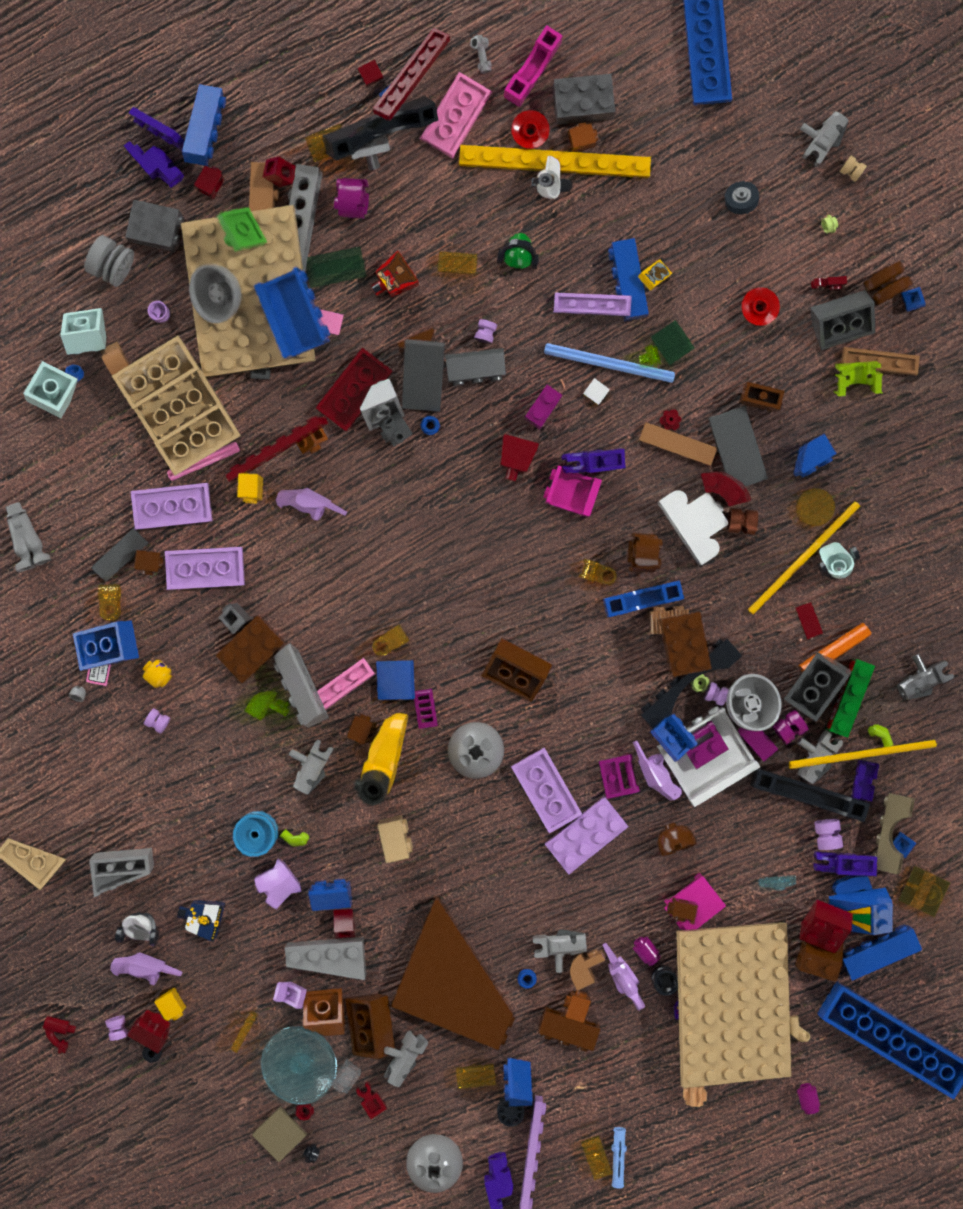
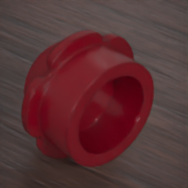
[295,1101,314,1120]

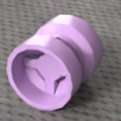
[148,301,171,324]
[474,319,497,344]
[704,682,729,706]
[144,708,171,734]
[105,1015,128,1041]

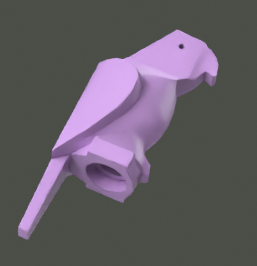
[276,488,347,520]
[633,741,682,800]
[602,943,645,1011]
[110,952,182,985]

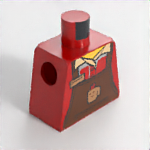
[371,251,419,297]

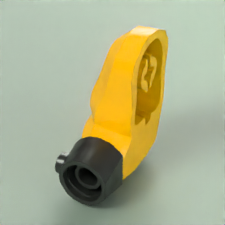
[354,713,408,806]

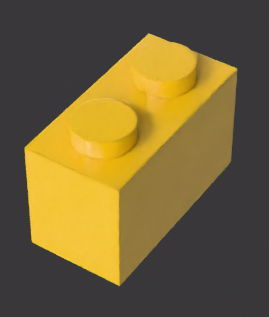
[238,474,263,504]

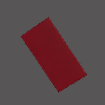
[795,602,823,639]

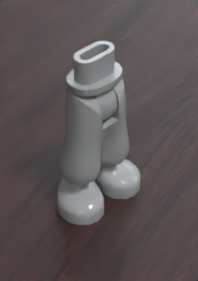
[6,502,51,572]

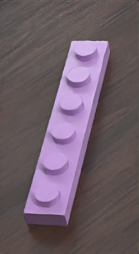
[519,1095,546,1209]

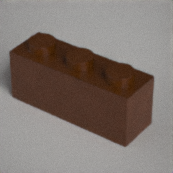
[538,1007,601,1052]

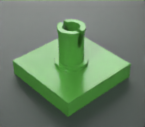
[217,207,267,252]

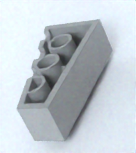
[285,937,366,980]

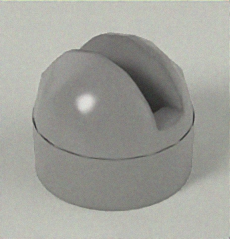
[69,686,86,702]

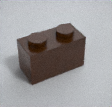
[739,382,785,412]

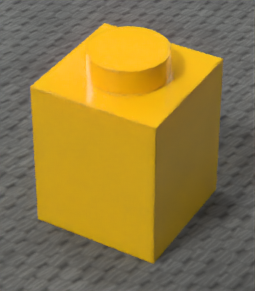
[154,987,186,1021]

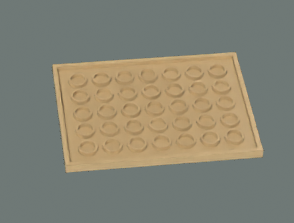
[181,205,316,377]
[677,922,791,1088]

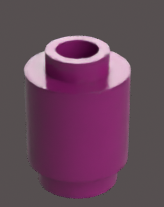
[633,936,661,966]
[797,1083,820,1114]

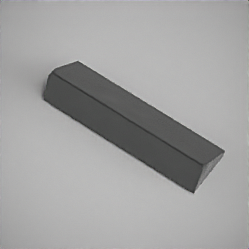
[91,529,149,582]

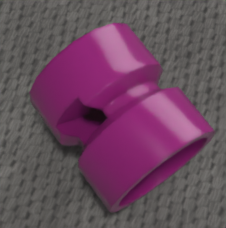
[772,710,808,745]

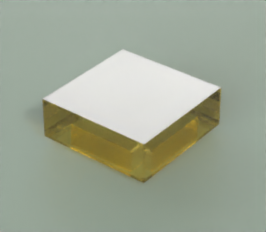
[583,378,610,405]

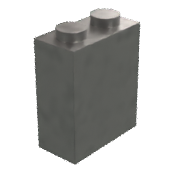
[125,200,184,251]

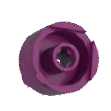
[334,178,369,219]

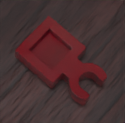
[811,276,847,291]
[356,1082,387,1119]

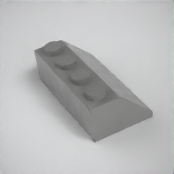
[273,644,329,728]

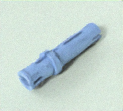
[612,1127,627,1188]

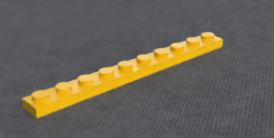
[459,145,651,178]

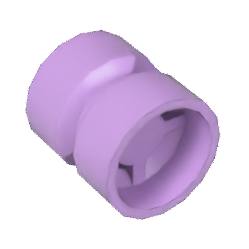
[814,819,843,850]

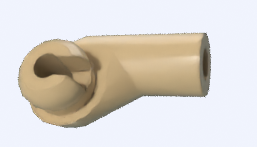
[790,1015,810,1042]

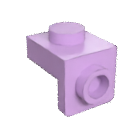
[273,982,307,1009]

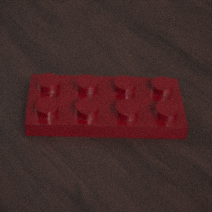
[316,347,393,432]

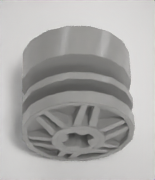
[84,235,134,287]

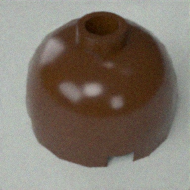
[657,822,697,856]

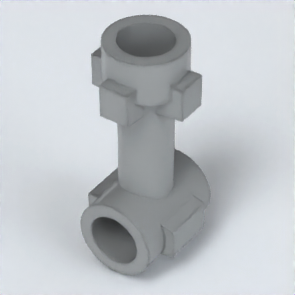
[470,35,492,74]

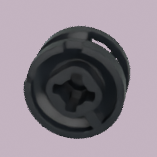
[497,1096,524,1127]

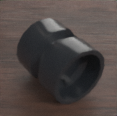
[651,965,678,996]

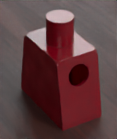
[500,434,539,482]
[126,1010,170,1054]

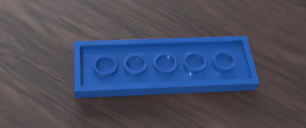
[683,0,732,105]

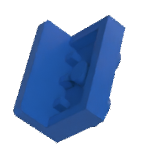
[651,714,698,762]

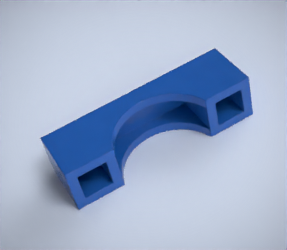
[603,580,684,617]

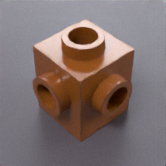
[297,428,328,454]

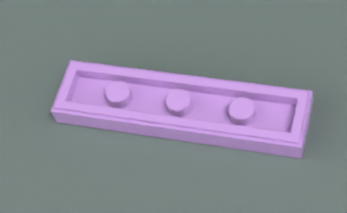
[554,293,632,316]

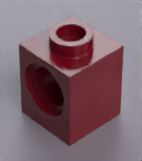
[262,156,296,187]
[194,166,225,199]

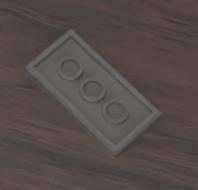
[402,339,445,412]
[708,406,768,486]

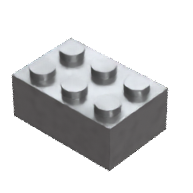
[553,74,615,125]

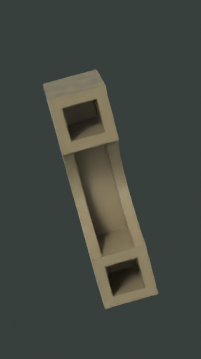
[873,793,915,874]

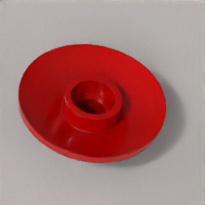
[511,110,550,149]
[741,287,780,326]

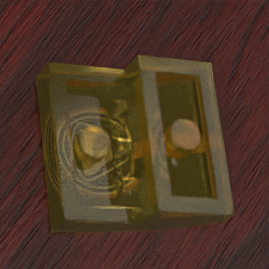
[899,866,950,917]

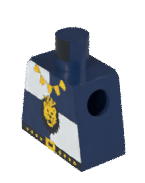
[177,900,225,942]

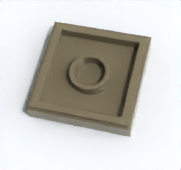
[252,1106,307,1162]

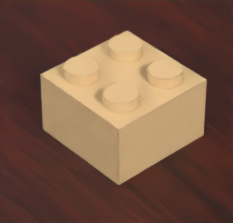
[378,815,413,863]

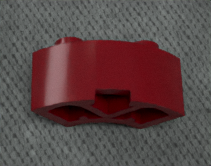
[701,471,752,506]

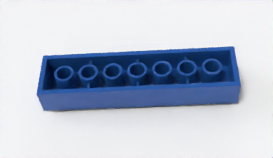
[817,981,963,1100]

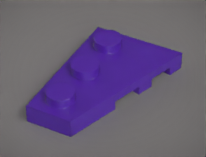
[129,107,185,151]

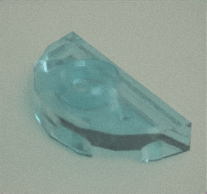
[758,875,796,891]

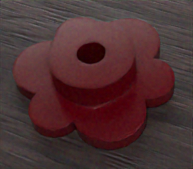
[659,409,682,430]

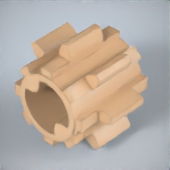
[683,1086,707,1107]

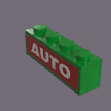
[825,658,875,738]

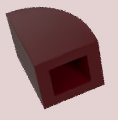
[333,909,355,939]

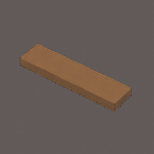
[841,347,920,376]
[638,422,717,466]

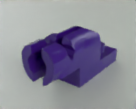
[124,141,184,188]
[561,448,626,473]
[813,851,877,876]
[484,1152,513,1209]

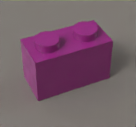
[524,385,563,429]

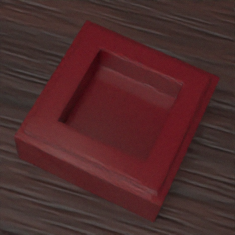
[358,59,384,87]

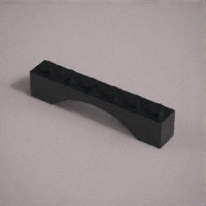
[322,96,439,161]
[639,638,742,729]
[750,768,870,822]

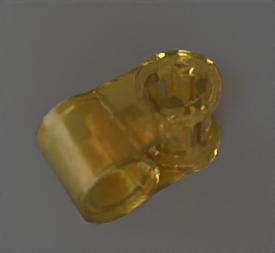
[578,559,617,585]
[98,584,121,621]
[373,624,410,655]

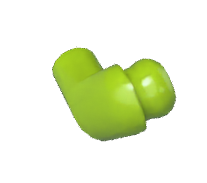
[868,724,893,747]
[279,829,309,847]

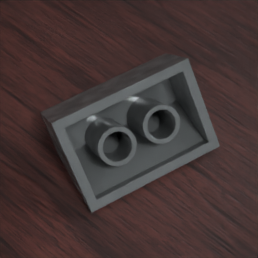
[810,290,875,350]
[445,348,506,386]
[784,652,852,721]

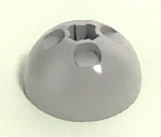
[189,264,242,323]
[726,674,781,731]
[448,722,504,779]
[406,1134,463,1193]

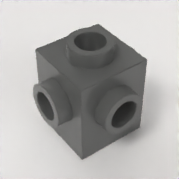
[379,412,413,447]

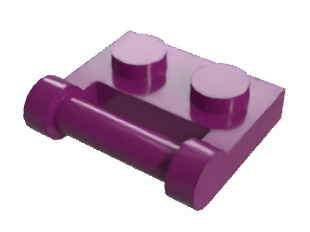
[686,720,729,770]
[598,754,640,799]

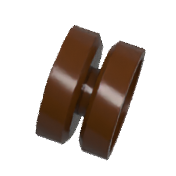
[863,261,914,307]

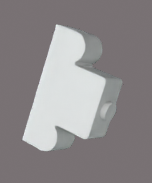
[657,491,728,566]

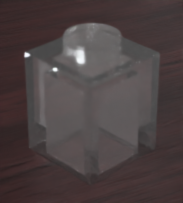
[331,1059,361,1094]

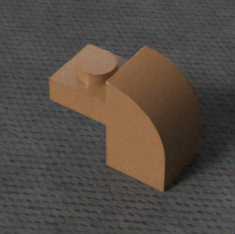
[101,342,130,375]
[570,949,605,991]

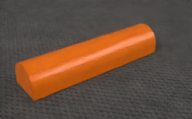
[798,622,872,673]

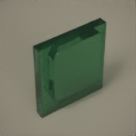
[650,320,695,366]

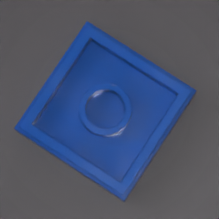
[376,660,415,700]

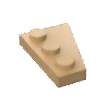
[0,838,67,890]

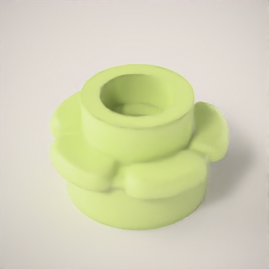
[821,215,838,234]
[690,674,710,692]

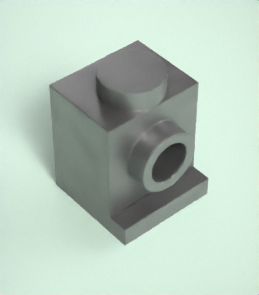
[219,603,254,634]

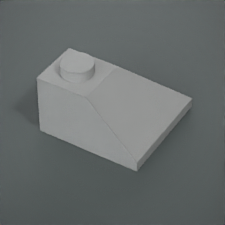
[360,379,405,431]

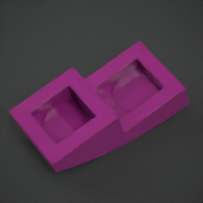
[737,728,778,762]

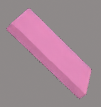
[420,72,492,159]

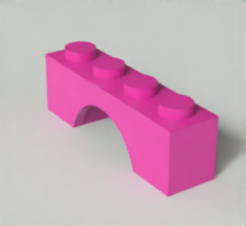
[504,25,563,108]

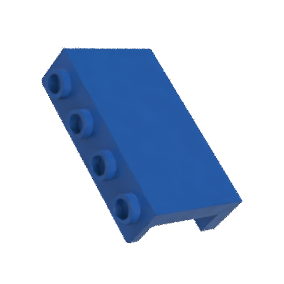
[254,267,330,360]

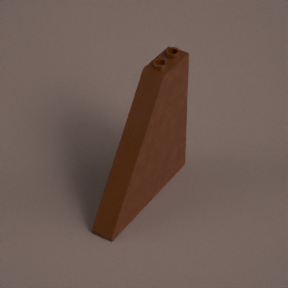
[391,896,515,1050]

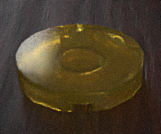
[796,488,835,526]

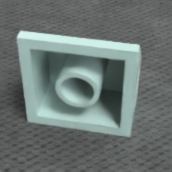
[61,308,106,355]
[24,361,78,418]

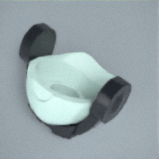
[817,542,860,579]

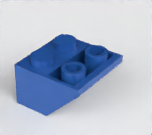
[793,434,836,478]
[308,879,352,911]
[504,1058,533,1106]

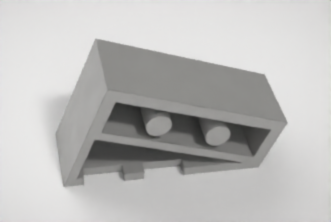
[89,848,154,897]

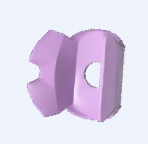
[254,858,302,909]

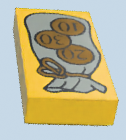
[638,259,672,291]

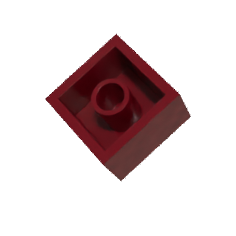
[799,900,853,954]

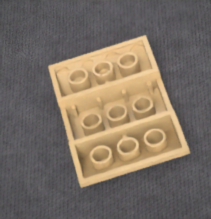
[112,336,241,476]

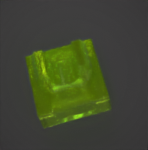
[638,345,661,367]

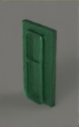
[306,246,367,288]

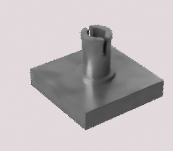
[352,135,390,170]

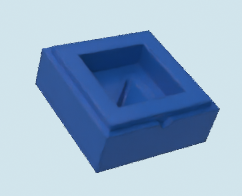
[901,287,926,312]
[893,832,917,859]

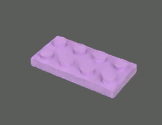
[131,483,213,530]
[165,547,245,590]
[511,748,583,833]
[545,796,628,874]

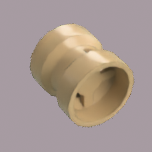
[840,155,867,182]

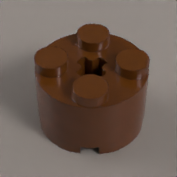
[627,533,663,573]

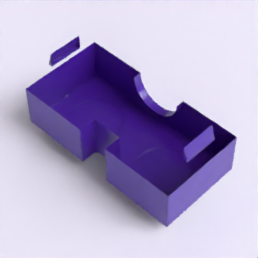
[851,759,879,801]

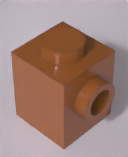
[568,123,598,152]
[563,990,591,1023]

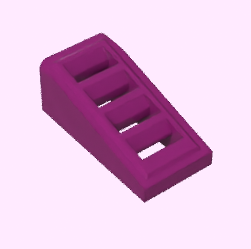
[414,688,438,729]

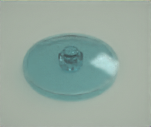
[261,1026,337,1105]

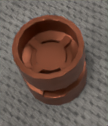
[727,508,758,535]

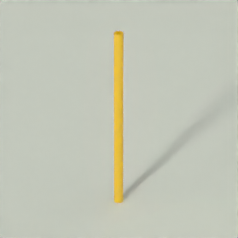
[748,501,860,615]
[789,740,937,769]

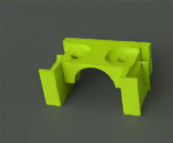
[834,361,883,396]

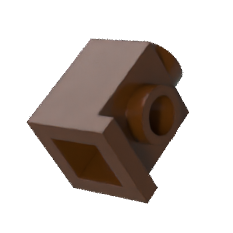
[667,897,698,925]

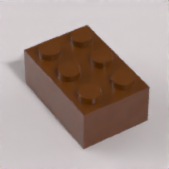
[659,612,711,677]
[215,615,286,684]

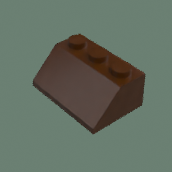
[481,638,552,702]
[345,994,395,1059]

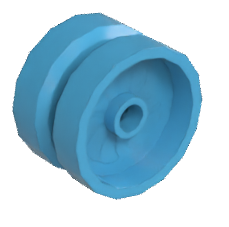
[233,811,278,857]

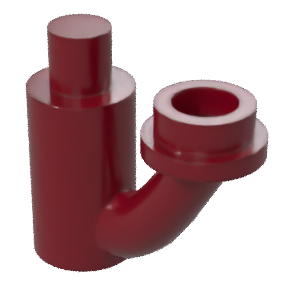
[43,1016,77,1054]

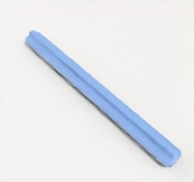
[544,343,675,383]

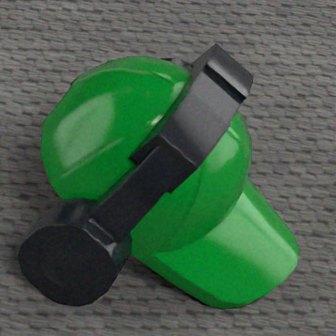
[497,233,539,269]

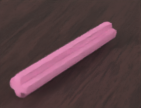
[167,442,240,480]

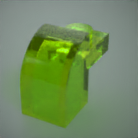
[245,690,291,720]

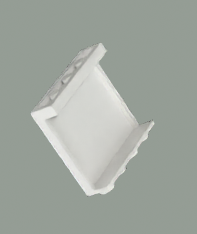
[657,706,760,807]

